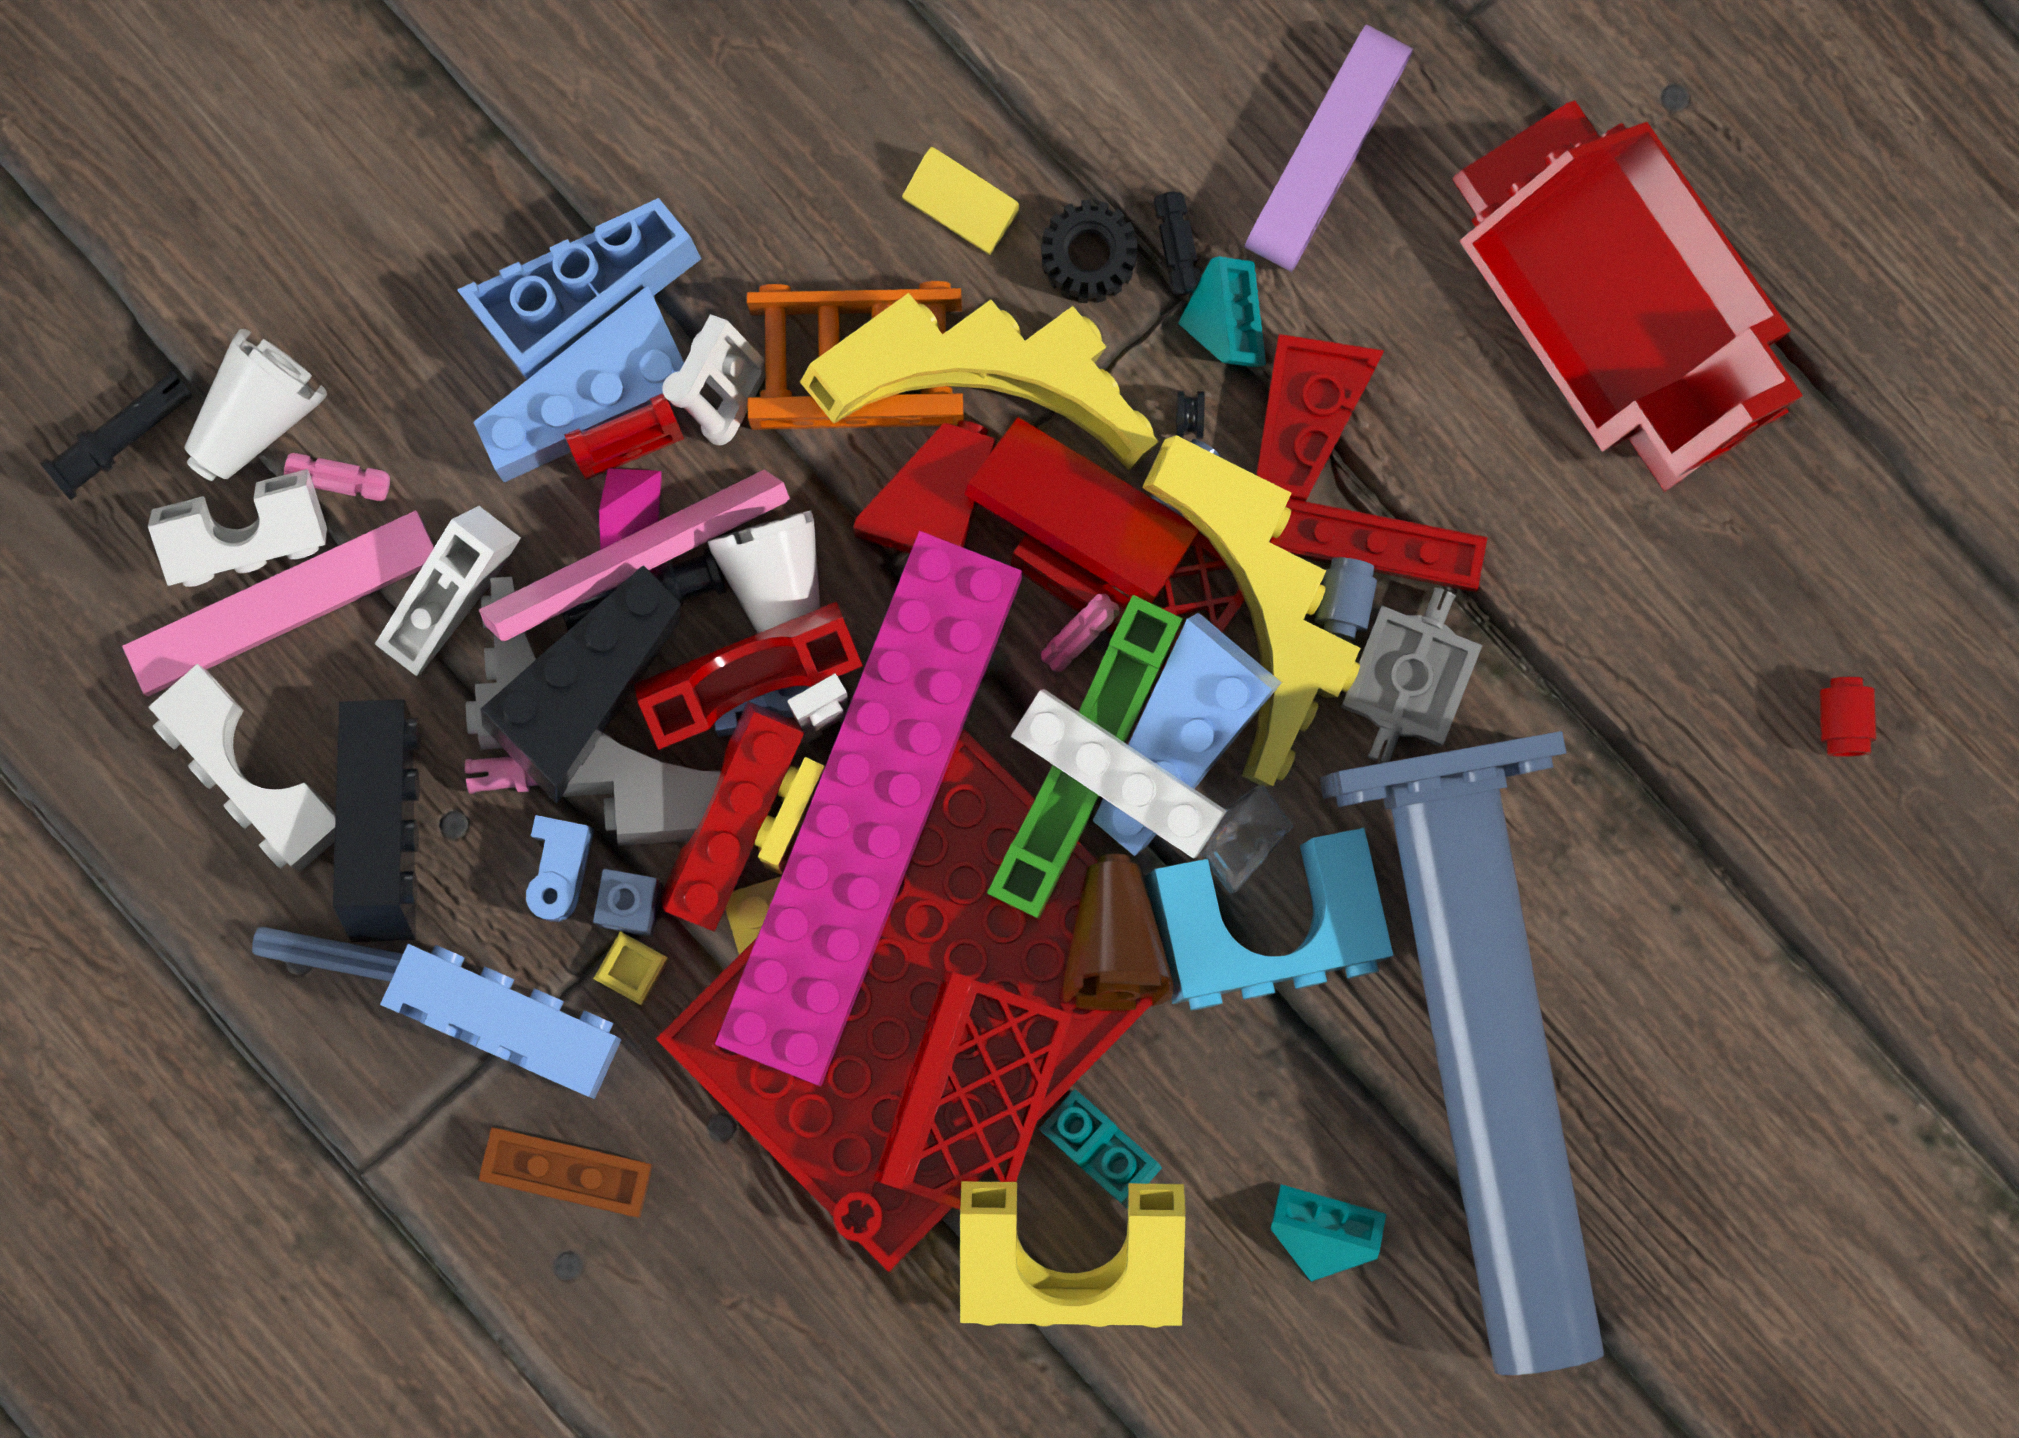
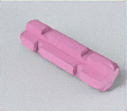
[284,453,390,501]
[1041,594,1119,672]

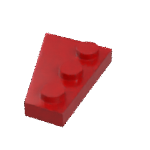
[1256,334,1385,501]

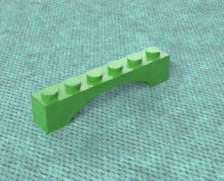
[987,595,1183,920]

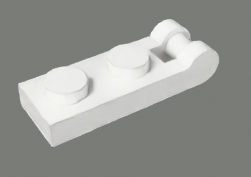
[787,673,850,743]

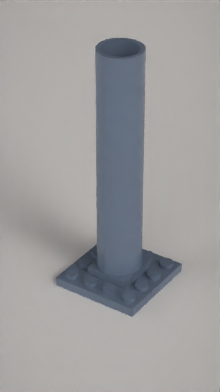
[1319,731,1604,1375]

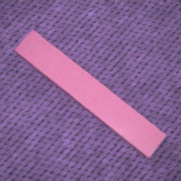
[479,469,790,641]
[122,510,434,697]

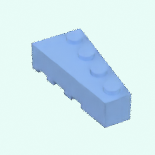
[457,198,701,380]
[473,285,684,482]
[1093,613,1282,856]
[380,944,622,1099]

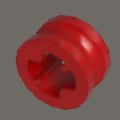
[833,1192,883,1242]

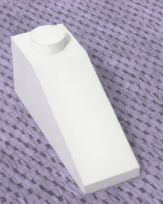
[375,506,521,676]

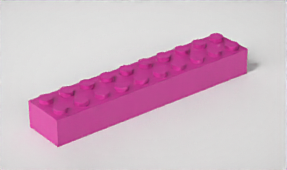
[715,531,1022,1086]

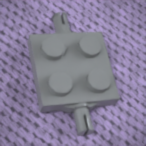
[1341,587,1482,763]

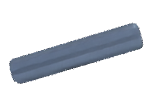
[252,927,403,982]

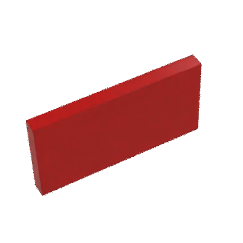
[964,417,1199,604]

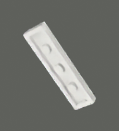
[1011,689,1226,859]

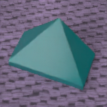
[1178,256,1266,367]
[1270,1184,1386,1282]

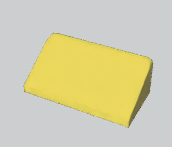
[902,147,1019,255]

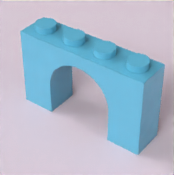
[1144,828,1394,1011]

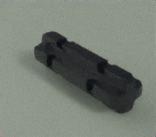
[1153,191,1201,296]

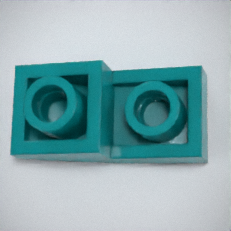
[1039,1089,1162,1208]

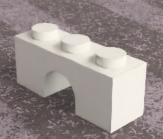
[148,469,327,587]

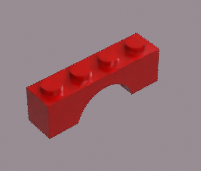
[634,601,863,750]
[660,701,804,932]

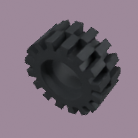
[1041,200,1137,304]

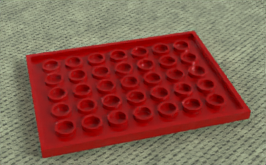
[656,729,1152,1272]

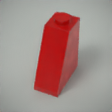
[853,420,996,554]

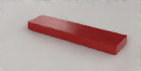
[1269,498,1488,592]

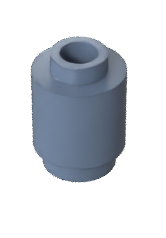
[1314,557,1377,640]

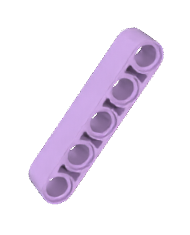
[1244,24,1413,272]

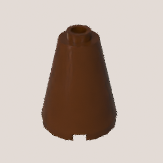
[1063,854,1173,1011]

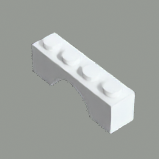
[149,664,336,872]

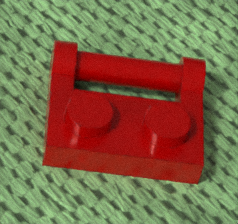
[564,393,684,480]

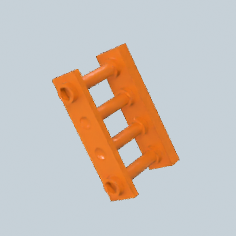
[747,281,964,430]

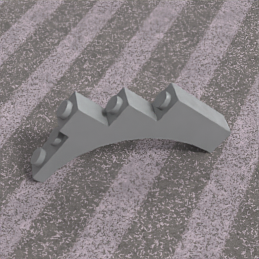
[466,577,721,846]

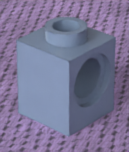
[593,869,663,937]

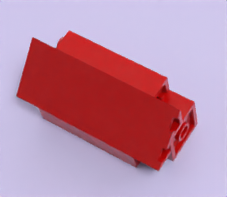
[1451,100,1803,492]

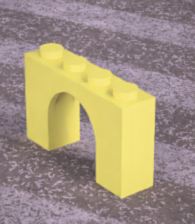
[960,1181,1185,1328]

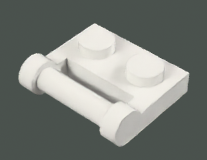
[662,314,765,445]

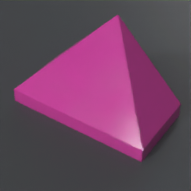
[599,468,662,573]

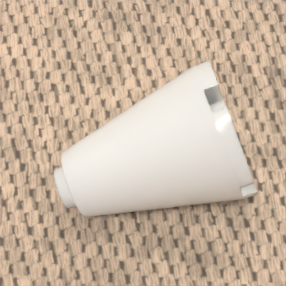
[184,329,327,481]
[707,510,820,634]

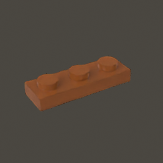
[478,1127,653,1218]

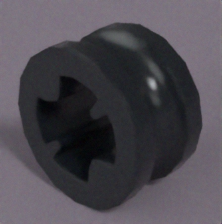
[1176,390,1205,439]

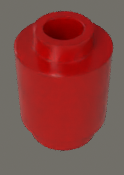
[1819,677,1876,757]

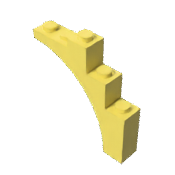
[800,293,1159,470]
[1142,435,1361,786]

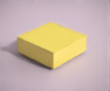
[593,931,669,1006]

